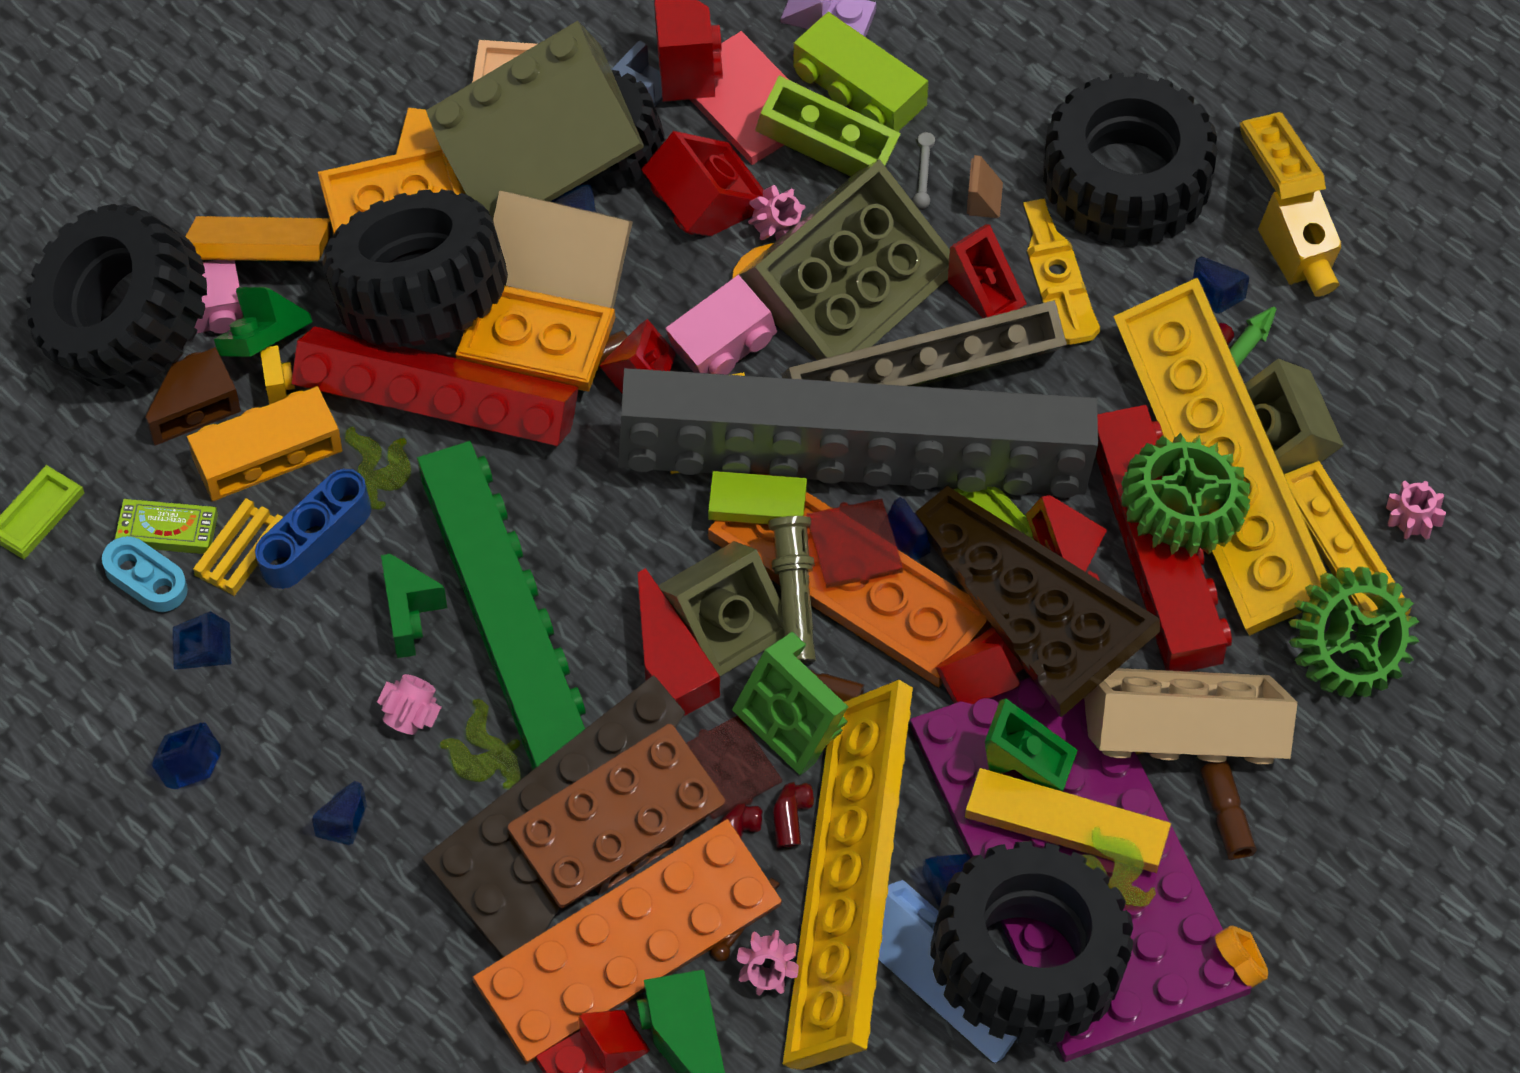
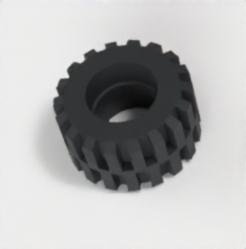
[580,70,665,191]

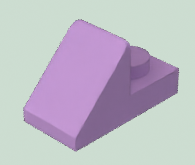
[781,0,876,37]

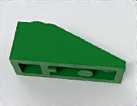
[636,969,725,1073]

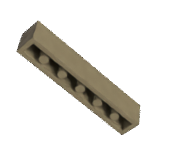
[781,300,1067,387]

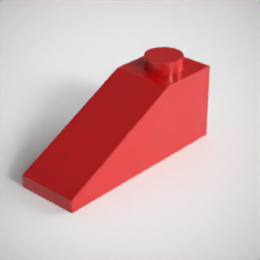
[637,568,720,716]

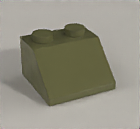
[1245,358,1344,474]
[658,541,784,676]

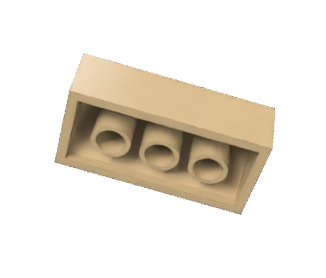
[1084,668,1298,764]

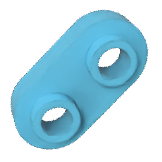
[102,536,188,612]

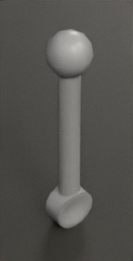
[913,132,935,209]

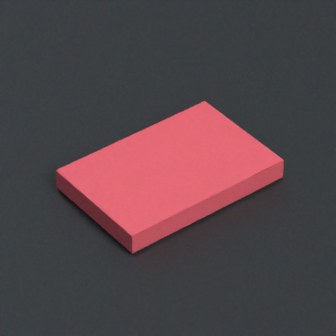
[689,31,789,165]

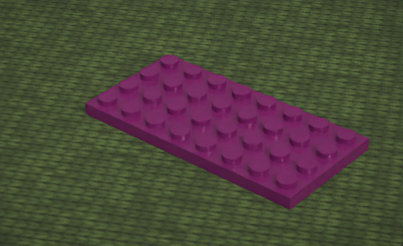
[910,677,1252,1062]

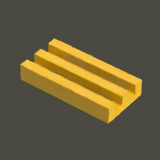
[193,498,283,596]

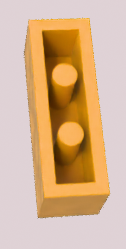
[187,386,343,502]

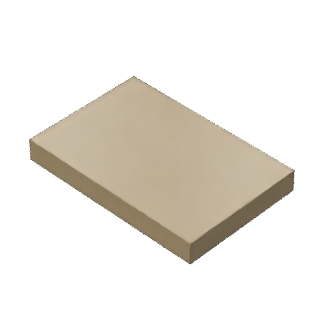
[493,191,633,308]

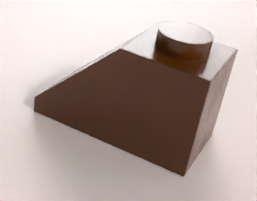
[146,347,241,446]

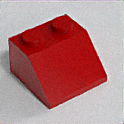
[654,0,723,102]
[641,131,764,236]

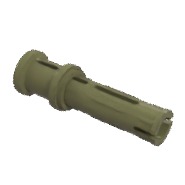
[768,516,816,663]

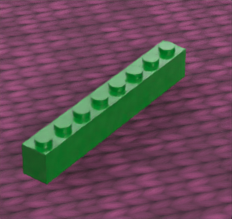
[417,441,586,770]

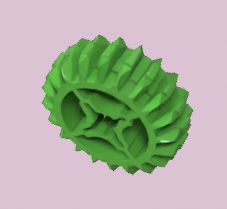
[1121,433,1250,557]
[1288,567,1420,697]

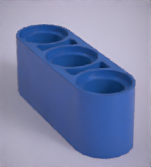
[255,469,372,589]

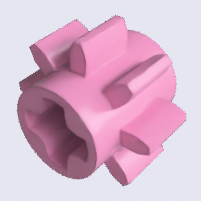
[748,185,806,241]
[1386,481,1446,540]
[377,674,441,735]
[736,930,799,996]

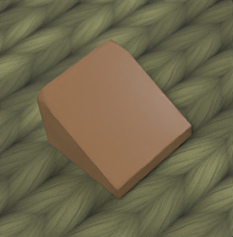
[967,155,1003,218]

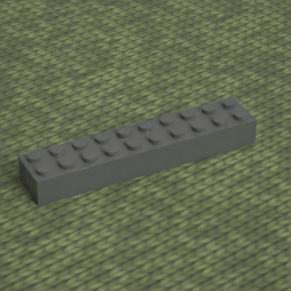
[618,368,1098,498]

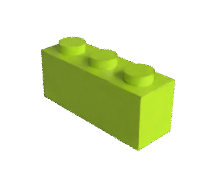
[793,12,928,132]
[755,75,901,176]

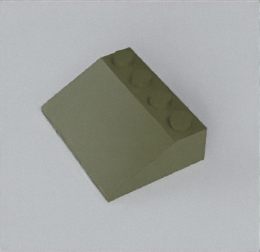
[426,21,644,219]
[735,159,950,360]

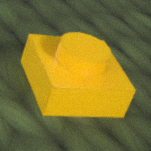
[260,345,295,404]

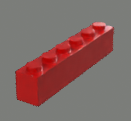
[291,326,579,446]
[1095,405,1232,671]

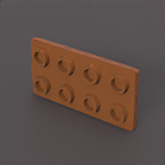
[507,724,725,908]

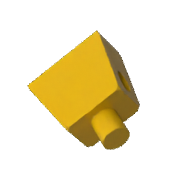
[1258,191,1341,297]

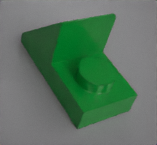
[214,287,313,357]
[381,554,447,658]
[985,699,1078,792]

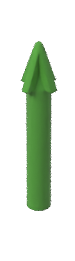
[1230,307,1276,367]

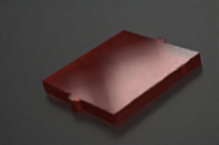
[806,498,903,588]
[686,715,782,820]

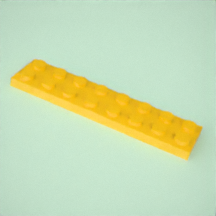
[1113,278,1327,636]
[783,680,913,1070]

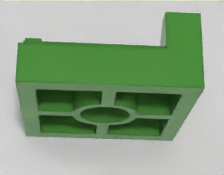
[732,632,848,775]

